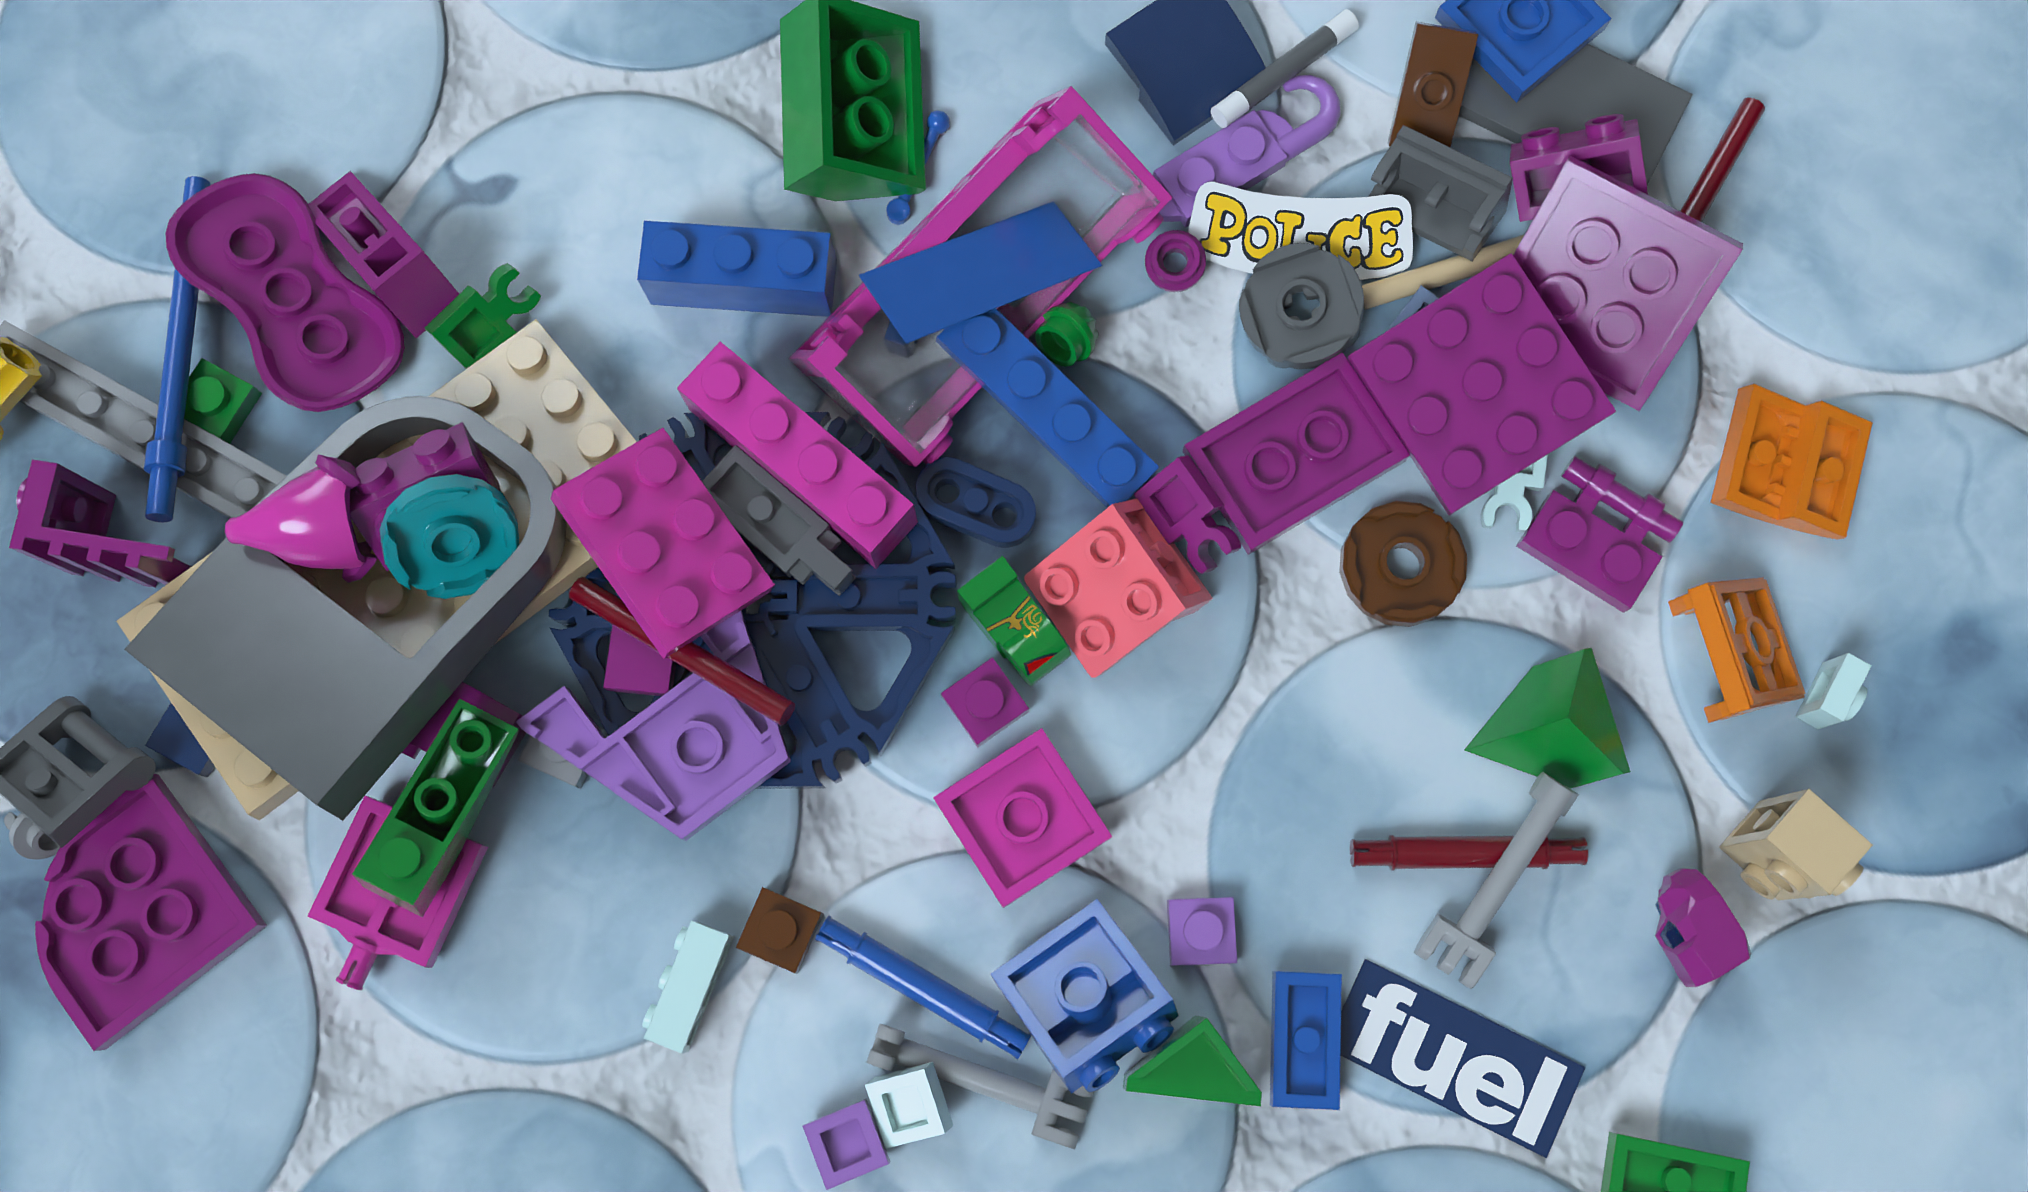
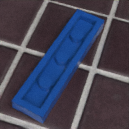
[935,308,1159,508]

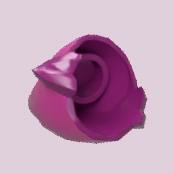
[225,454,377,583]

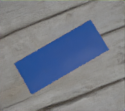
[858,201,1103,344]

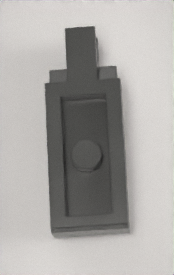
[702,445,856,597]

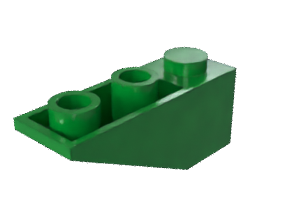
[352,699,519,917]

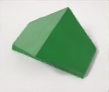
[1464,648,1631,789]
[1123,1015,1262,1106]

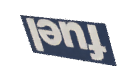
[1340,959,1586,1158]

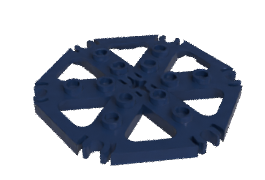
[548,412,956,789]

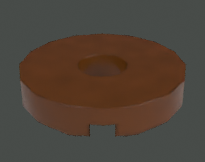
[1339,501,1467,627]

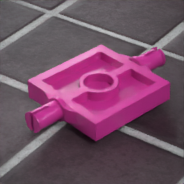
[307,796,488,991]

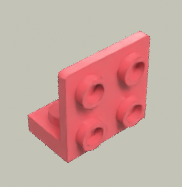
[1024,499,1213,678]

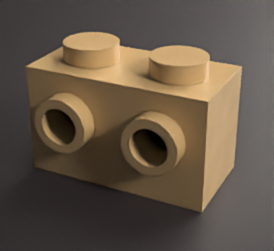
[1719,789,1873,901]

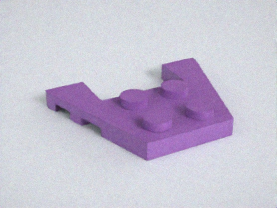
[516,610,791,841]

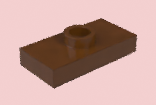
[1387,21,1478,148]

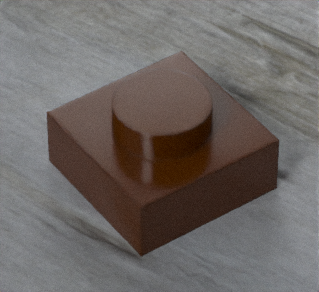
[736,887,824,974]

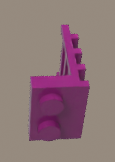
[9,459,192,588]

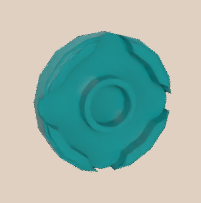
[379,474,520,599]

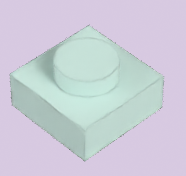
[1795,653,1872,729]
[865,1062,953,1149]

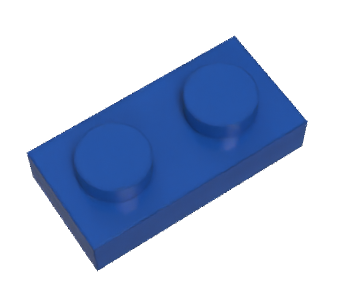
[1270,971,1342,1110]

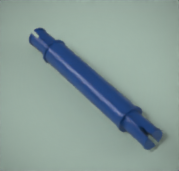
[815,915,1031,1060]

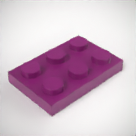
[1182,352,1410,555]

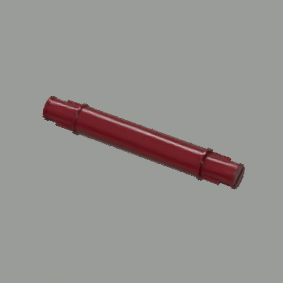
[1350,835,1588,871]

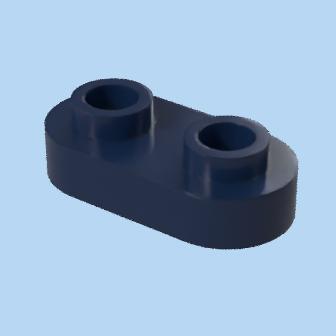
[915,457,1036,548]

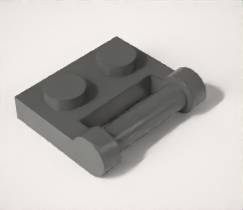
[0,696,156,848]

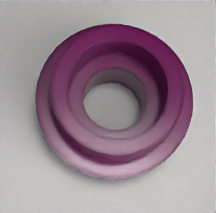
[1145,230,1206,292]

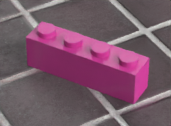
[677,341,918,569]

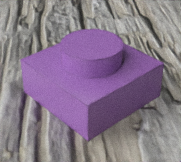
[1167,897,1237,966]
[802,1098,891,1190]

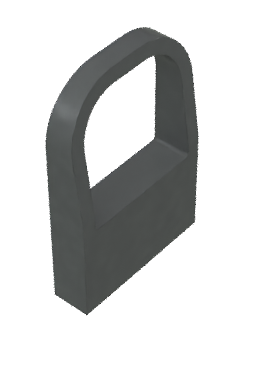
[124,396,567,821]

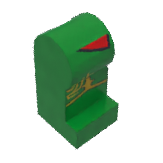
[957,556,1072,686]

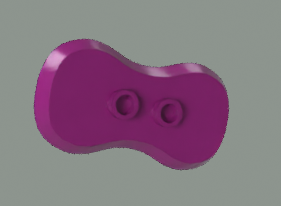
[165,173,405,412]

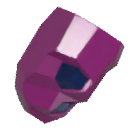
[1655,868,1751,987]

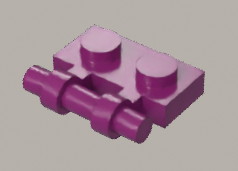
[1516,456,1684,613]

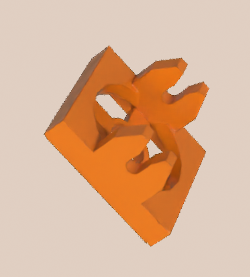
[1668,577,1806,723]

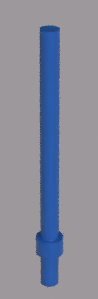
[144,176,211,522]

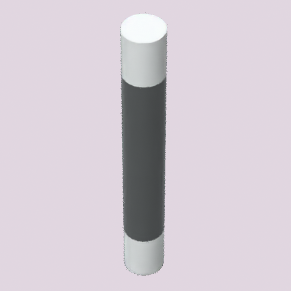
[1211,9,1359,128]

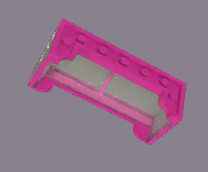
[788,86,1173,467]

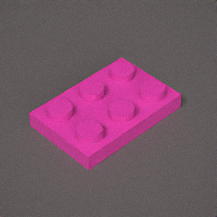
[550,428,775,659]

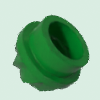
[1035,302,1099,367]

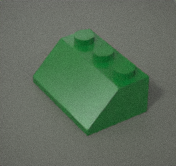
[780,0,926,202]

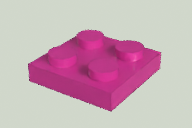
[933,728,1112,908]

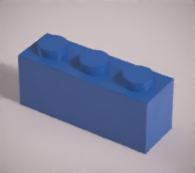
[637,220,837,317]

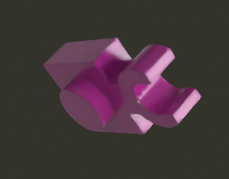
[1134,455,1241,574]

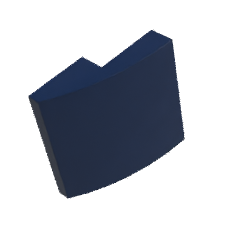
[1105,0,1266,146]

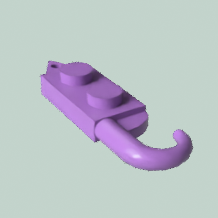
[1153,75,1341,228]

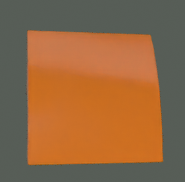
[1710,384,1873,540]

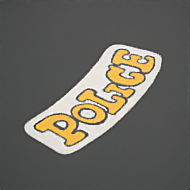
[1188,182,1413,280]

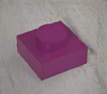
[941,657,1029,748]

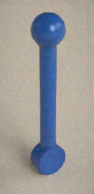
[886,110,950,225]

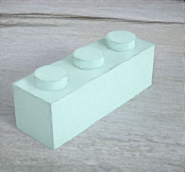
[642,921,735,1053]

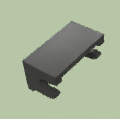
[1368,125,1513,262]

